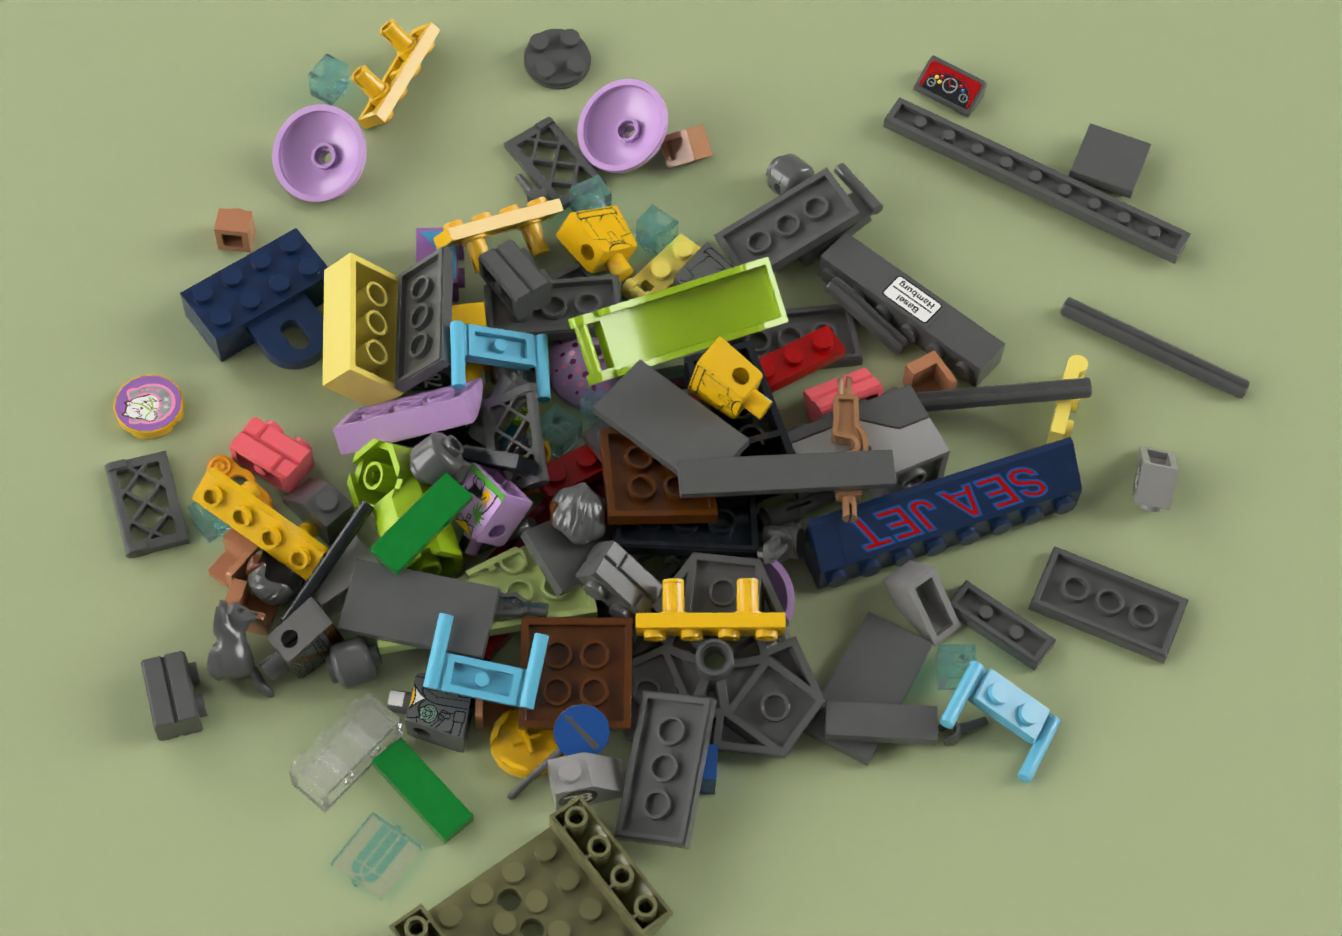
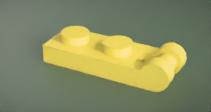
[620,233,701,300]
[1046,355,1088,444]

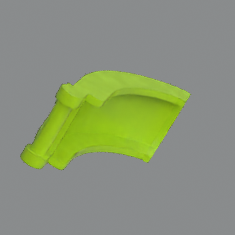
[568,257,789,386]

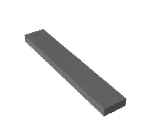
[676,450,897,498]

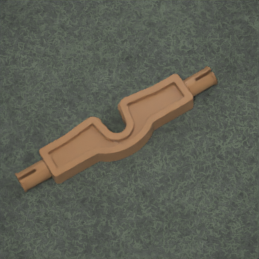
[831,376,869,522]

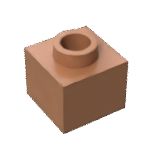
[214,208,256,252]

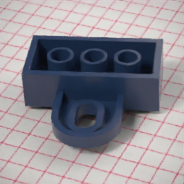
[180,228,328,370]

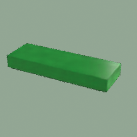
[370,473,473,576]
[372,737,474,844]

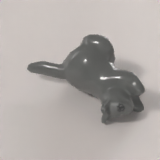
[207,600,274,698]

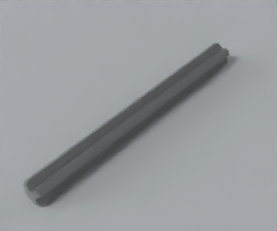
[1060,297,1250,398]
[915,377,1092,412]

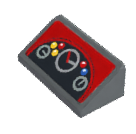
[913,55,987,118]

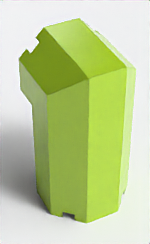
[347,438,464,578]

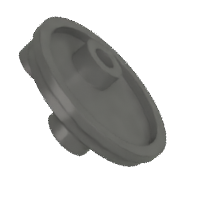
[524,29,591,90]

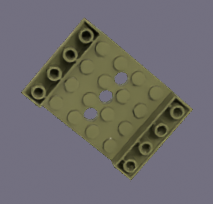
[389,795,673,936]

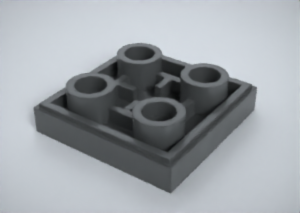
[1069,123,1151,198]

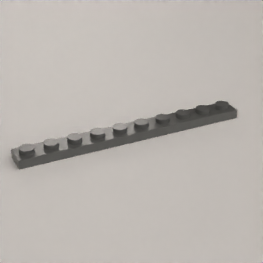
[883,97,1191,264]

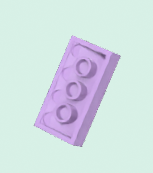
[333,378,483,455]

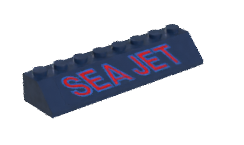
[803,437,1082,589]

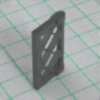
[504,117,606,210]
[481,383,550,492]
[105,450,189,558]

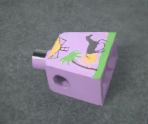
[454,462,533,556]

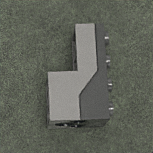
[787,384,950,501]

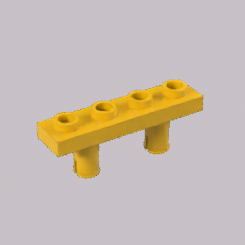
[351,19,440,129]
[433,197,564,274]
[192,467,329,581]
[636,578,786,642]

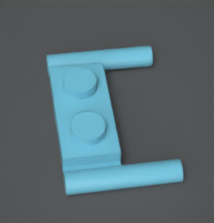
[450,320,551,403]
[423,613,549,710]
[939,660,1061,783]

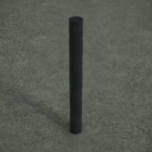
[280,501,374,622]

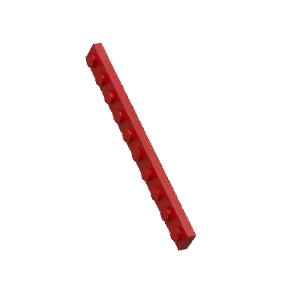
[539,325,846,504]

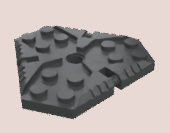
[623,552,825,758]

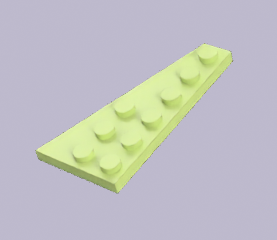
[377,545,598,655]

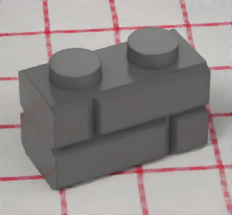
[478,239,553,320]
[575,540,663,622]
[141,651,208,741]

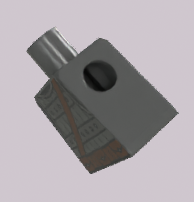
[259,597,344,681]

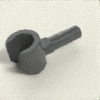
[515,174,547,202]
[938,716,988,746]

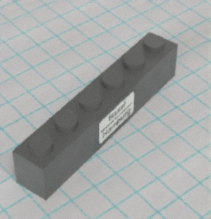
[818,232,1005,387]

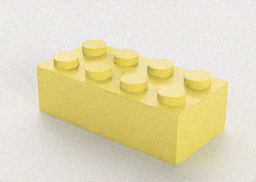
[323,253,404,406]

